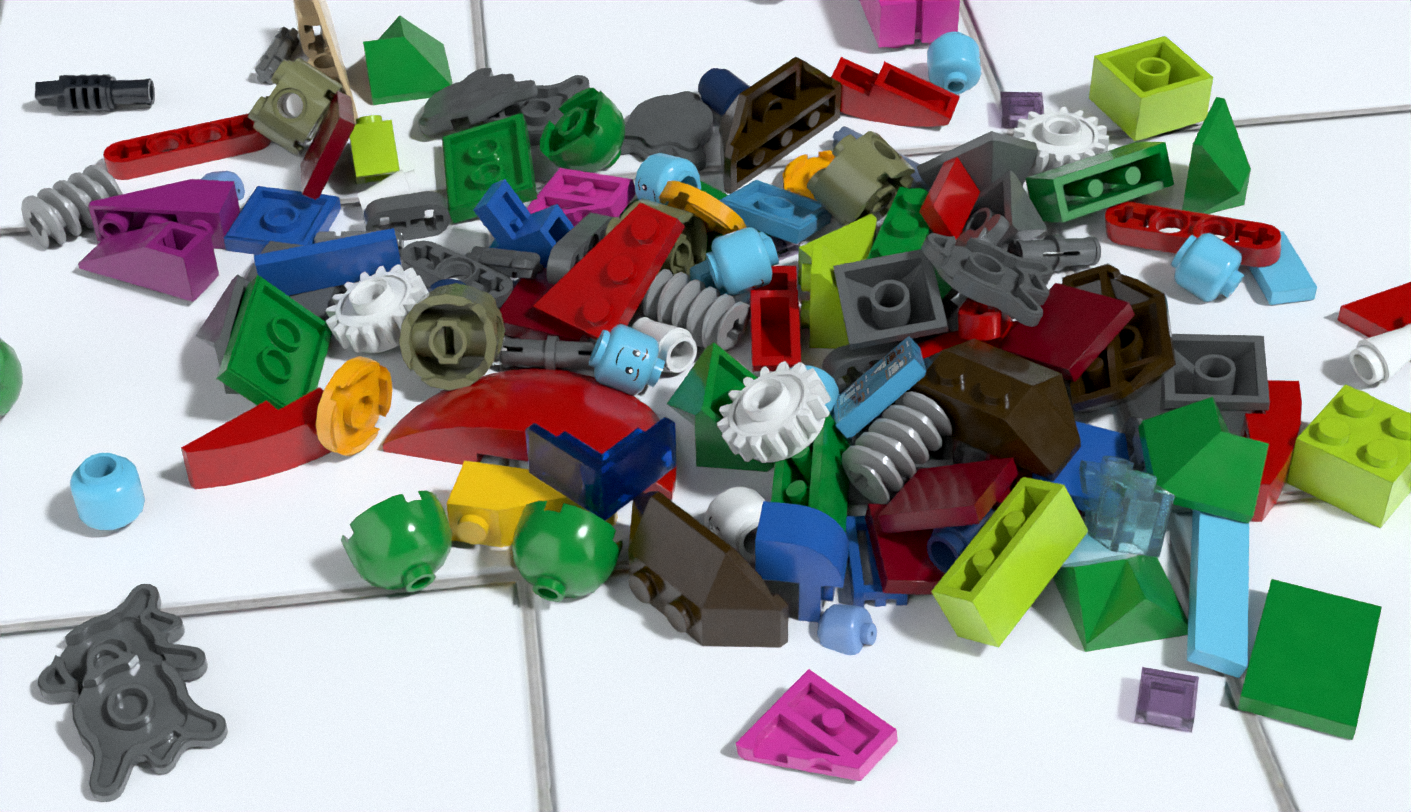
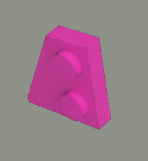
[527,168,636,227]
[735,669,898,781]

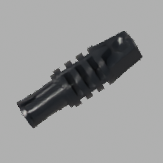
[34,74,155,112]

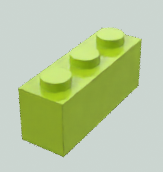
[931,477,1088,648]

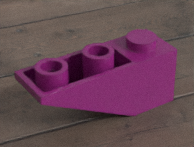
[88,179,240,249]
[78,221,219,302]

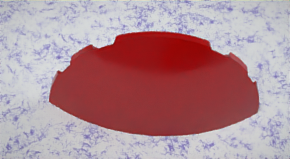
[382,369,677,500]

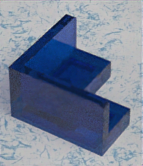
[525,417,677,521]

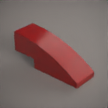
[831,57,960,127]
[749,266,801,372]
[1241,380,1302,522]
[181,387,332,490]

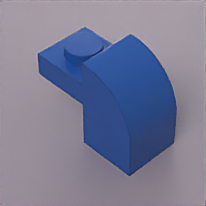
[474,179,574,268]
[755,501,849,623]

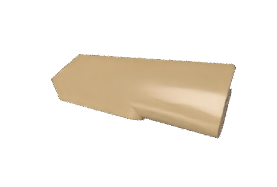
[293,0,358,124]

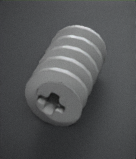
[21,165,123,249]
[642,269,751,352]
[842,391,952,504]

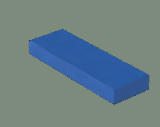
[254,228,402,296]

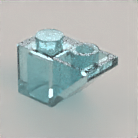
[1079,456,1175,557]

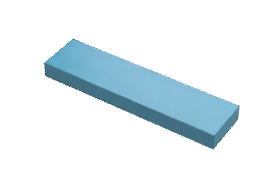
[1187,510,1249,678]

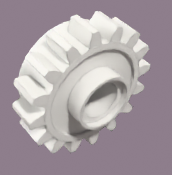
[1013,107,1109,175]
[326,264,428,353]
[717,361,831,463]

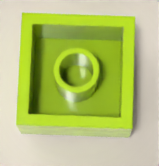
[1089,36,1214,141]
[1286,384,1411,528]

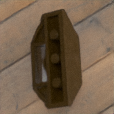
[719,56,841,194]
[1062,263,1176,413]
[886,339,1081,481]
[628,491,789,648]

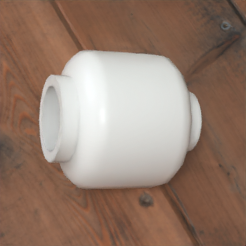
[704,486,766,564]

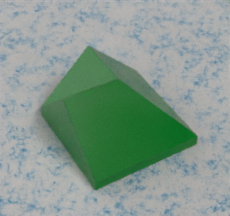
[363,15,453,105]
[1182,97,1251,214]
[667,342,775,472]
[1138,396,1269,524]
[1053,550,1188,652]

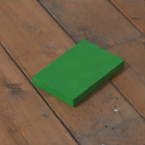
[442,113,538,224]
[216,275,332,410]
[1237,579,1382,740]

